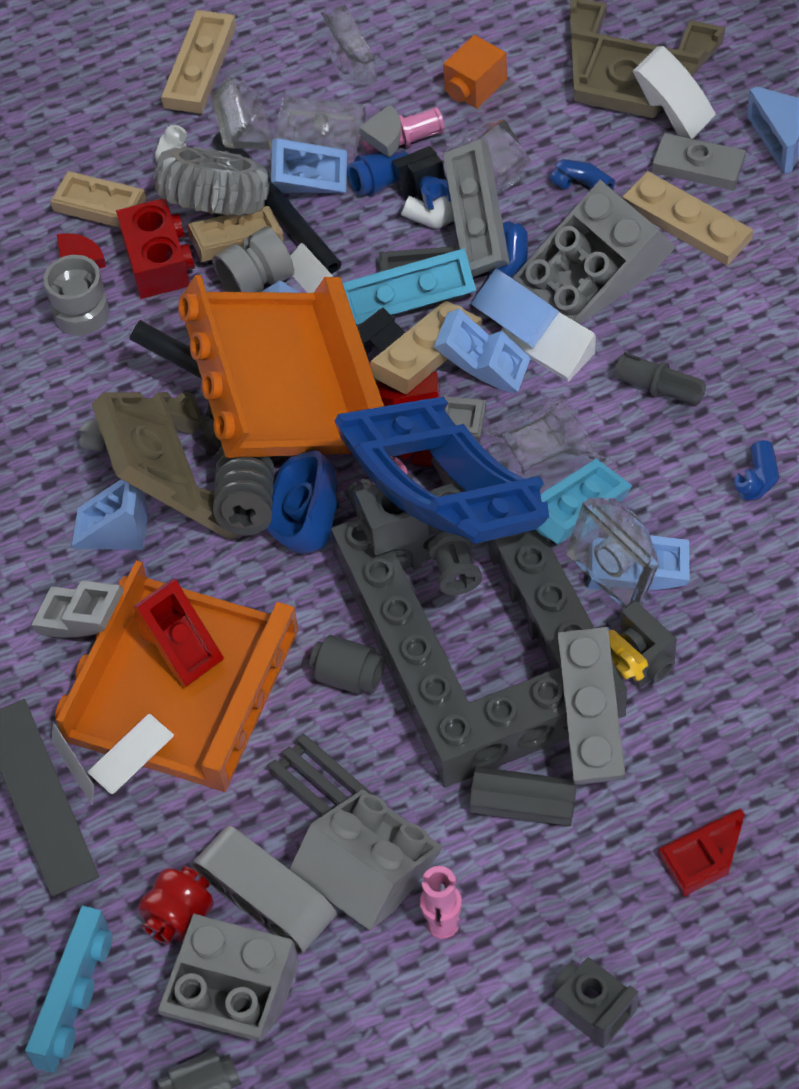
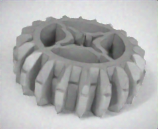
[154,146,270,216]

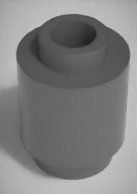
[309,635,385,694]
[157,1049,242,1089]

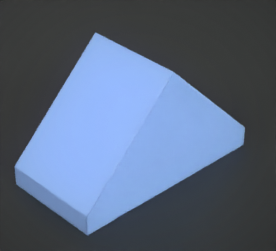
[747,87,799,174]
[271,138,347,194]
[72,479,149,550]

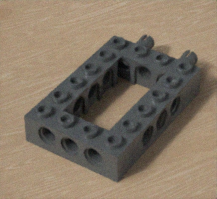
[331,457,627,788]

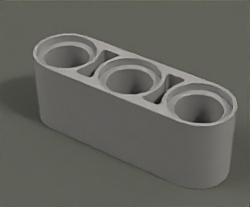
[192,826,337,954]

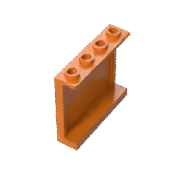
[178,275,384,458]
[55,560,299,792]

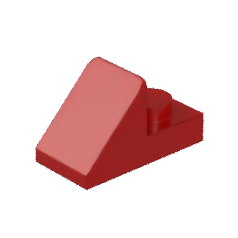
[134,579,225,686]

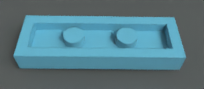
[342,248,476,325]
[536,458,633,545]
[25,905,112,1073]

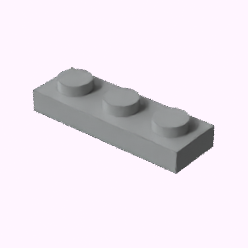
[443,139,510,277]
[558,627,626,785]

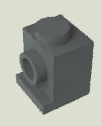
[552,957,638,1049]

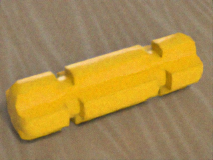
[601,627,648,682]

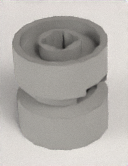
[213,226,294,292]
[43,255,110,336]

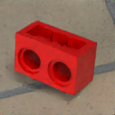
[116,198,195,299]

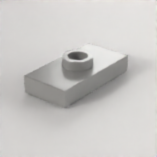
[652,133,746,191]

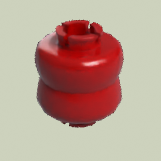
[138,866,214,945]

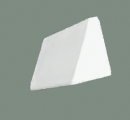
[501,312,596,382]

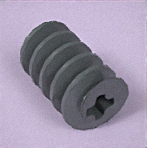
[213,446,274,536]

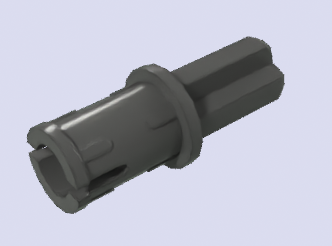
[615,352,706,405]

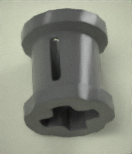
[428,532,482,595]

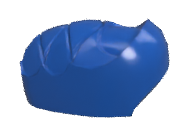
[266,450,338,554]

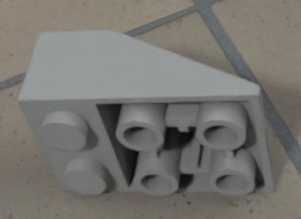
[513,180,676,324]

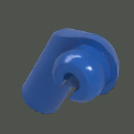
[549,159,615,190]
[489,221,528,278]
[734,440,779,501]

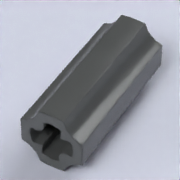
[470,767,577,826]

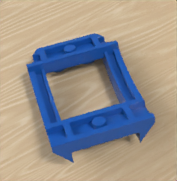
[334,396,549,544]

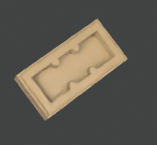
[50,171,146,228]
[188,206,283,262]

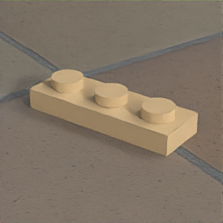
[161,10,237,114]
[622,171,753,266]
[370,300,482,394]

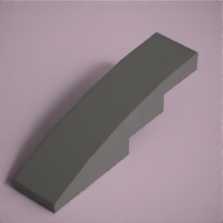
[0,698,100,898]

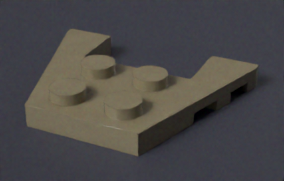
[570,0,725,118]
[91,392,239,540]

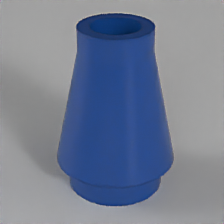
[347,150,408,197]

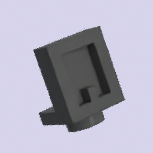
[621,601,677,689]

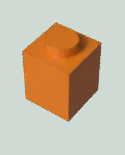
[443,35,507,109]

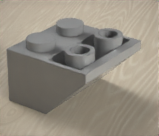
[290,789,443,931]
[158,914,299,1042]

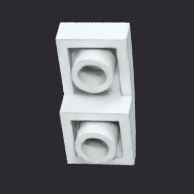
[633,46,716,139]

